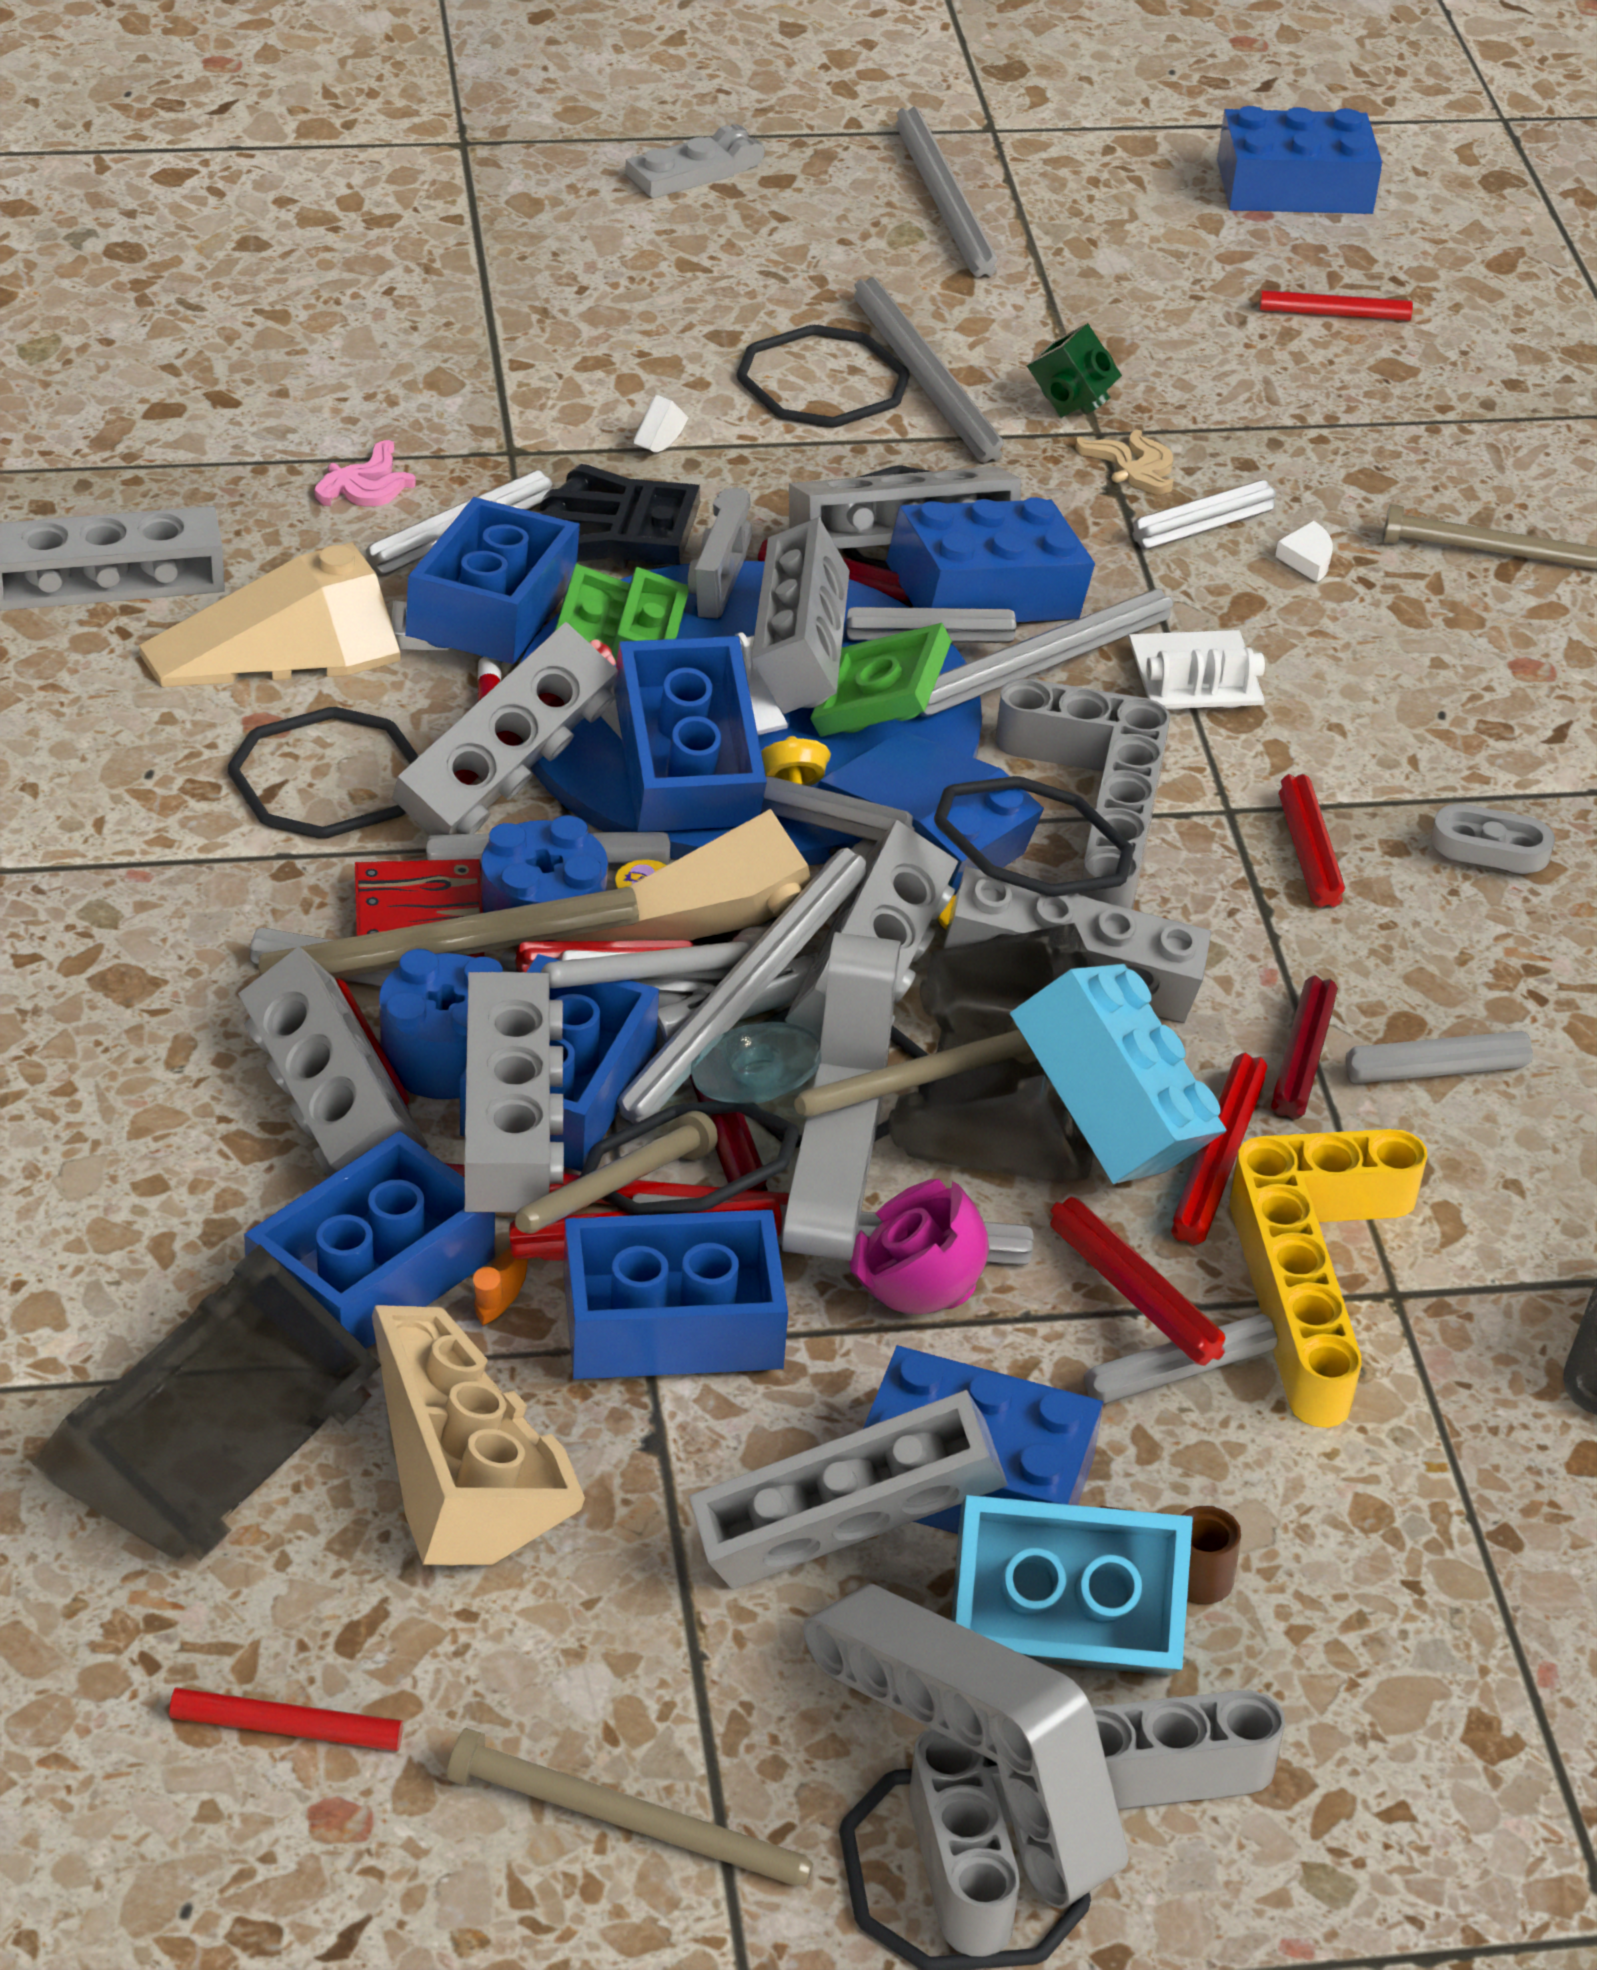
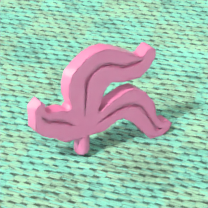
[315,440,416,507]

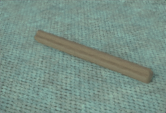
[259,887,639,978]

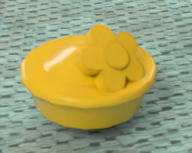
[761,736,831,786]

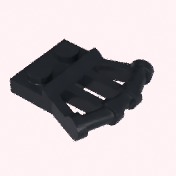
[539,464,700,569]

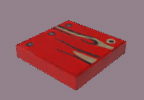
[355,859,485,958]

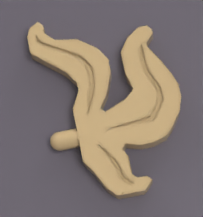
[1075,430,1174,495]

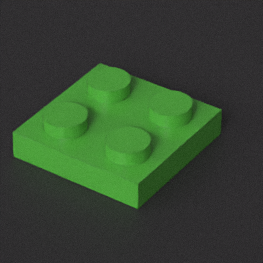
[810,623,952,737]

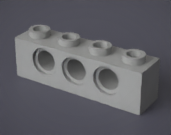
[789,466,1021,549]
[0,506,225,611]
[751,517,850,714]
[392,622,619,835]
[785,820,958,1044]
[940,866,1212,1023]
[238,946,429,1177]
[465,972,564,1212]
[689,1390,1008,1590]

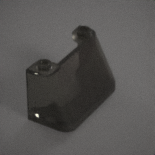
[888,923,1095,1184]
[33,1244,382,1562]

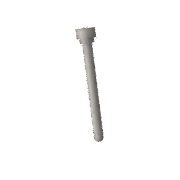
[541,926,770,988]

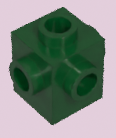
[1026,323,1122,418]

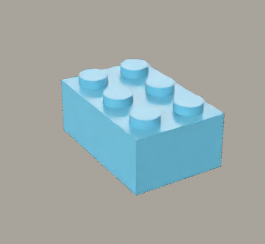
[1010,964,1227,1184]
[951,1495,1193,1676]

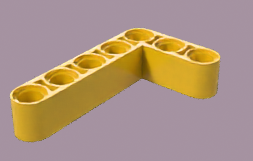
[1229,1129,1427,1428]

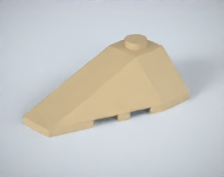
[139,542,400,687]
[553,809,811,941]
[372,1305,585,1566]

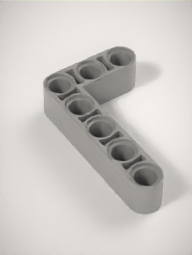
[995,679,1170,910]
[782,932,901,1261]
[803,1583,1129,1909]
[909,1690,1285,1957]

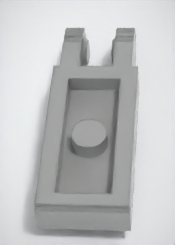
[625,124,766,199]
[688,487,752,619]

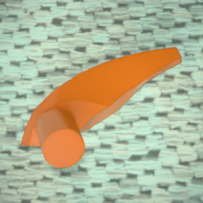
[473,1247,528,1326]

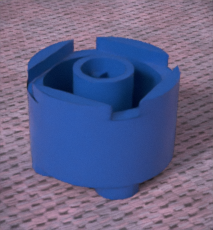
[482,815,608,941]
[379,949,503,1099]

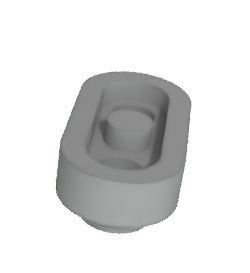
[1431,804,1555,874]

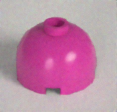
[849,1179,990,1315]

